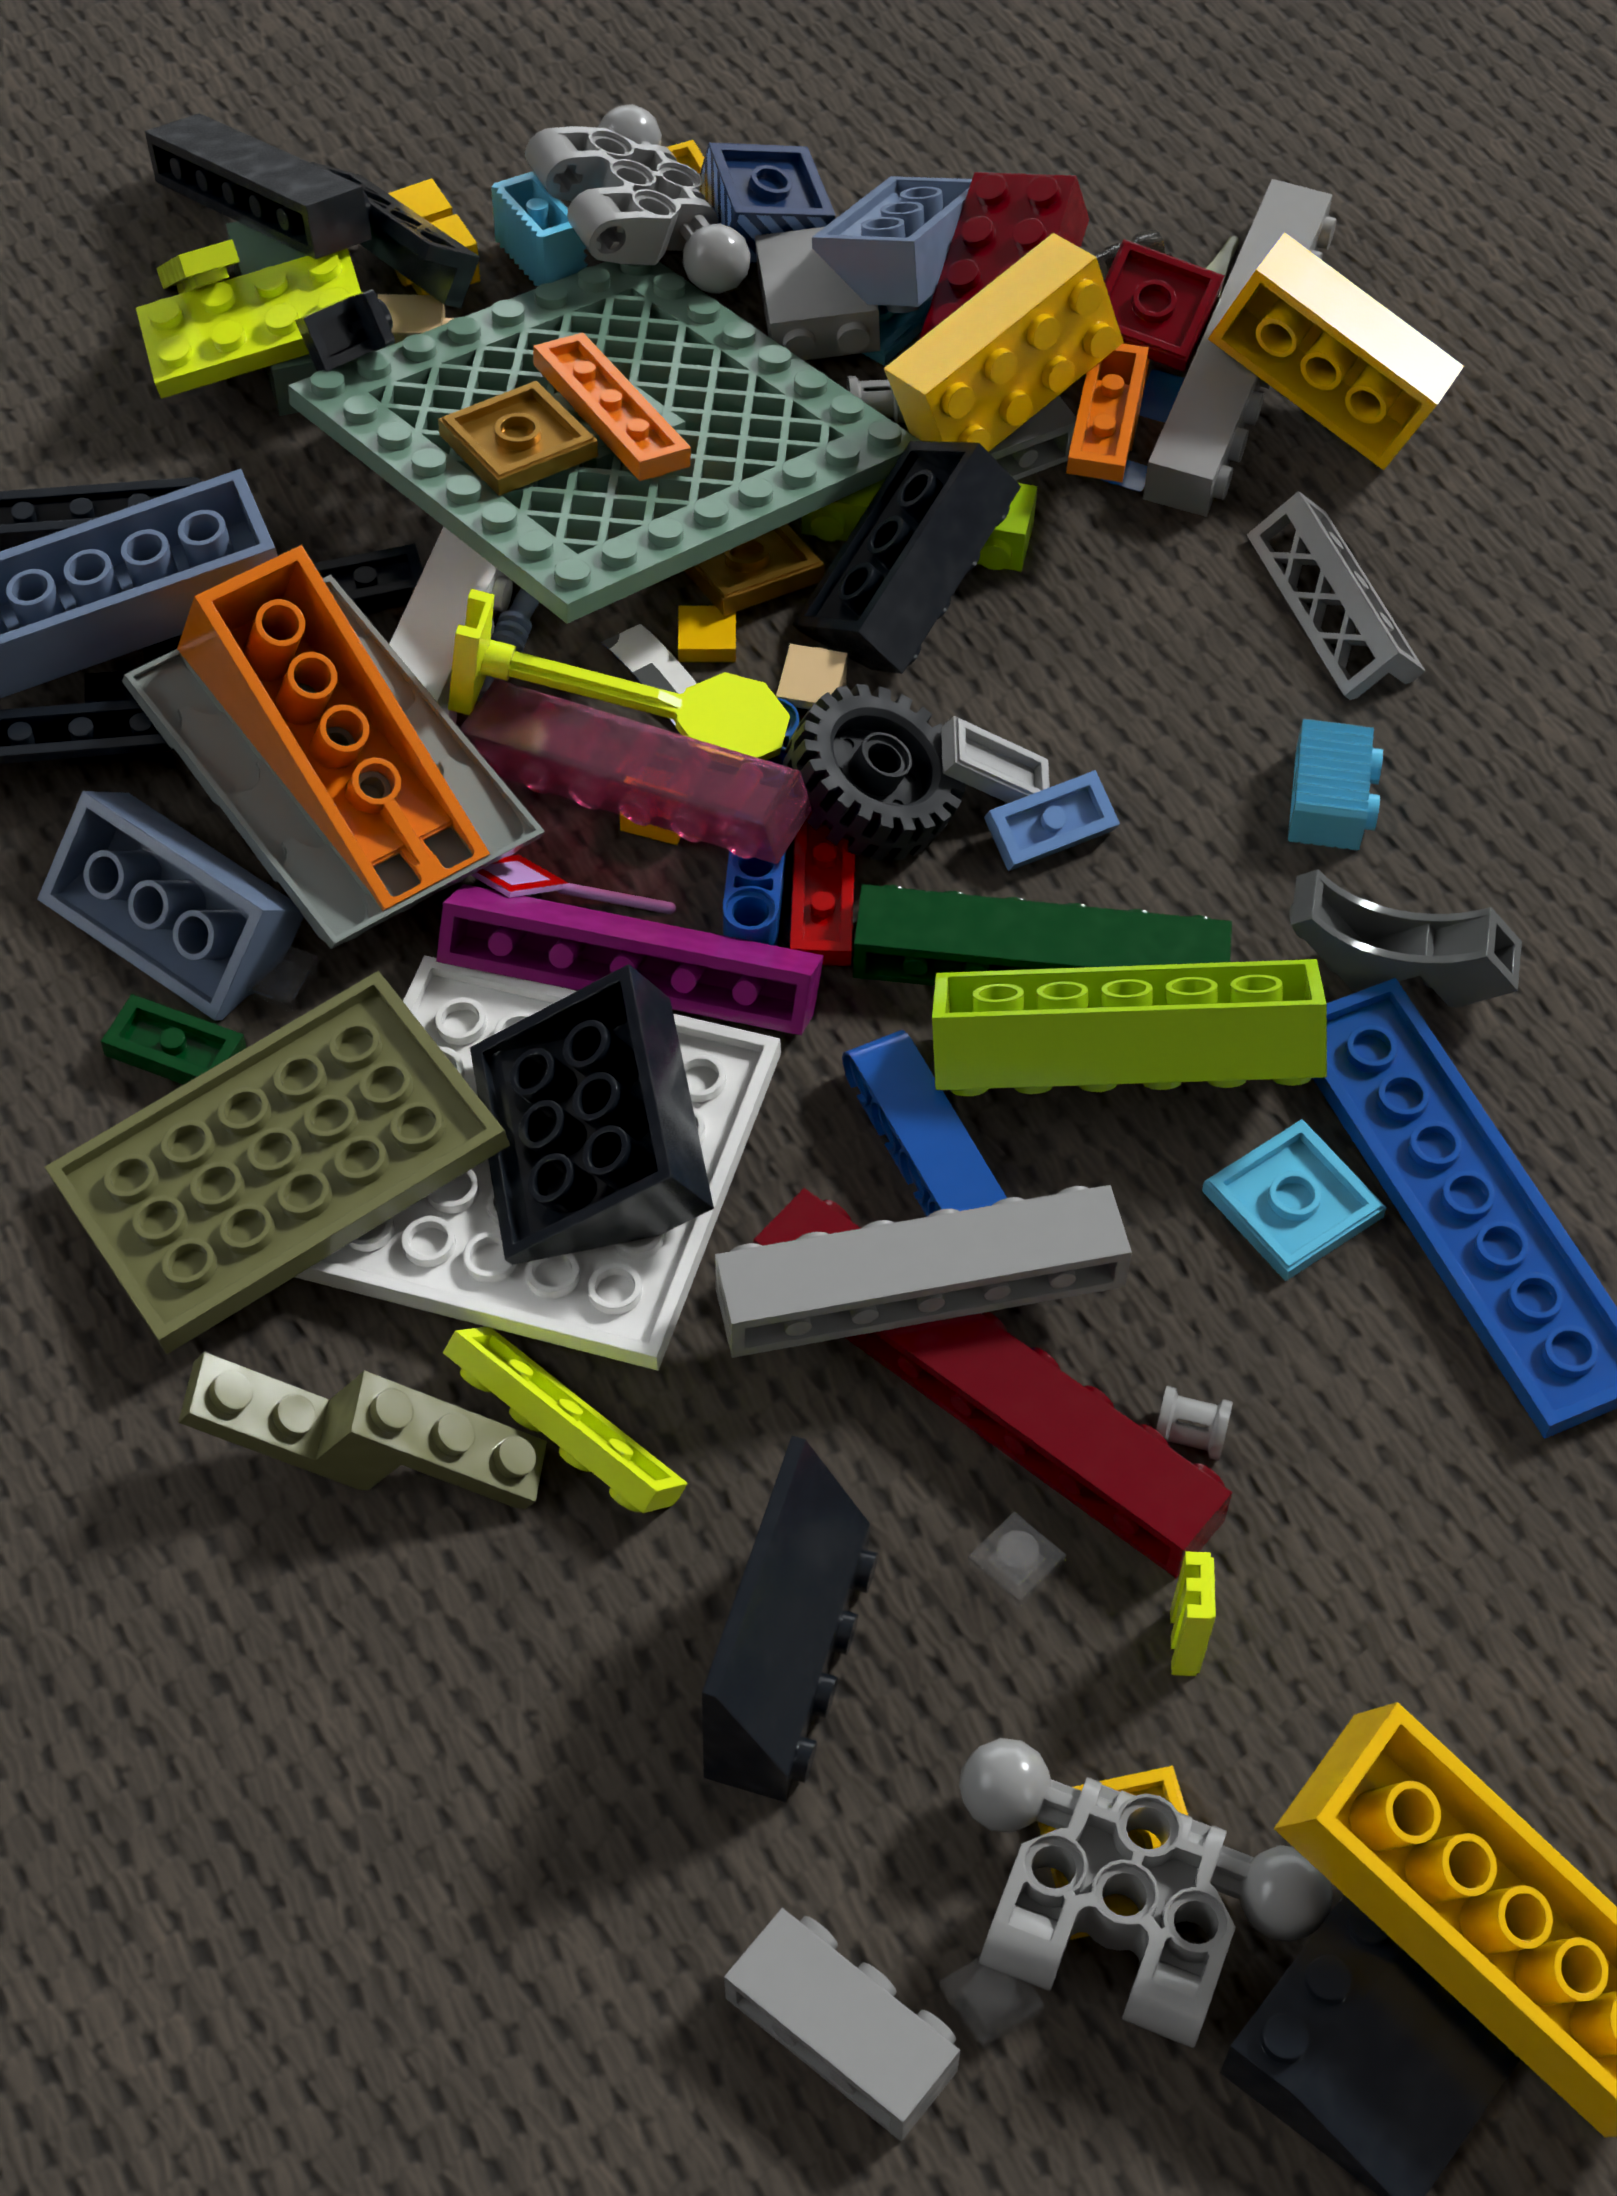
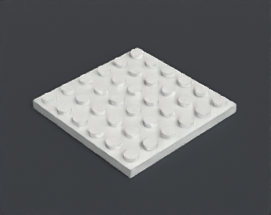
[295,955,781,1371]

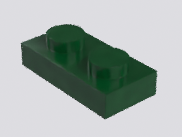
[101,994,247,1085]

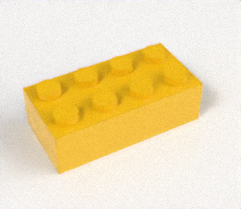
[1208,232,1464,470]
[884,233,1124,452]

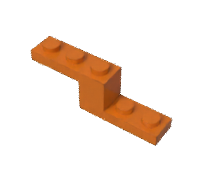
[1066,344,1150,482]

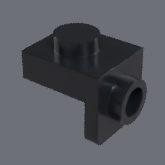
[295,290,395,372]

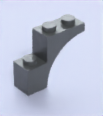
[1289,869,1522,1008]

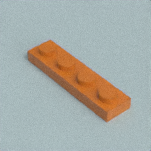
[533,332,691,481]

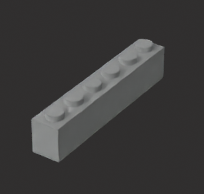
[715,1185,1132,1358]

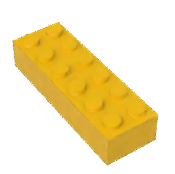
[1274,1702,1617,2138]

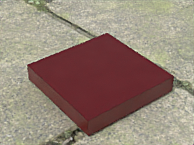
[1104,239,1225,372]

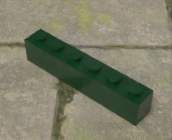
[853,884,1232,986]

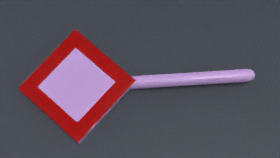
[471,854,676,914]

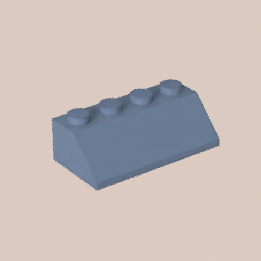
[811,176,972,313]
[37,791,304,1020]

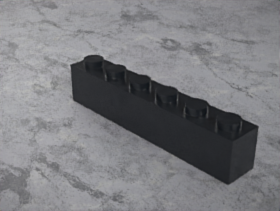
[145,113,372,259]

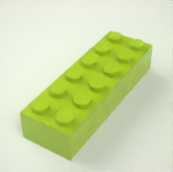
[932,959,1327,1096]

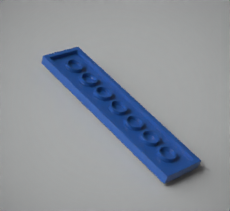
[1313,978,1617,1439]

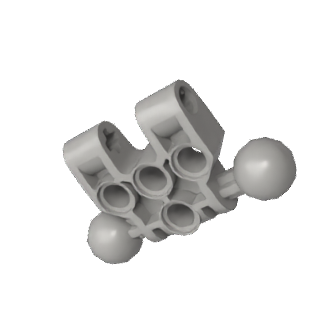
[525,104,751,294]
[959,1738,1333,2048]

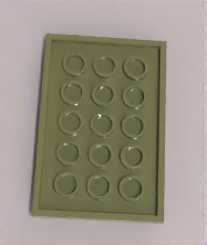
[45,970,510,1354]

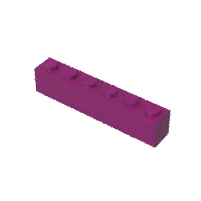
[436,884,824,1035]

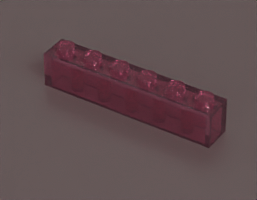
[460,679,812,864]

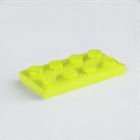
[136,248,361,399]

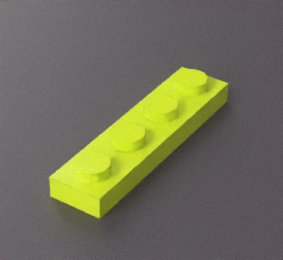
[156,239,240,294]
[443,1327,688,1513]

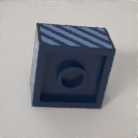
[700,142,836,264]

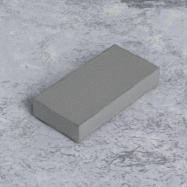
[941,716,1050,803]

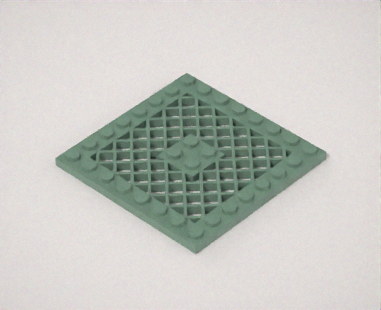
[288,262,920,624]

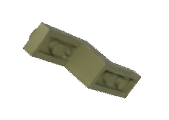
[178,1352,547,1509]

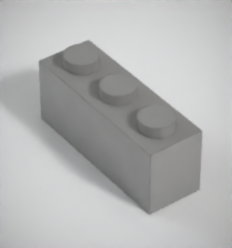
[724,1908,960,2142]

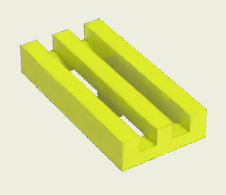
[1170,1551,1216,1676]

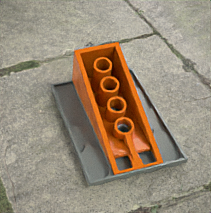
[122,545,545,949]

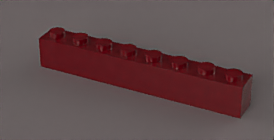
[753,1188,1233,1578]

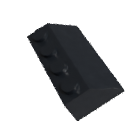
[792,441,1021,674]

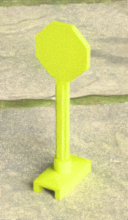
[448,589,790,771]

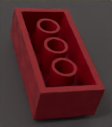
[919,172,1089,340]

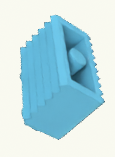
[491,172,588,286]
[1288,719,1383,850]

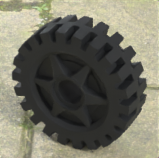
[783,684,966,860]

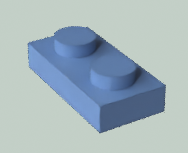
[984,770,1120,871]

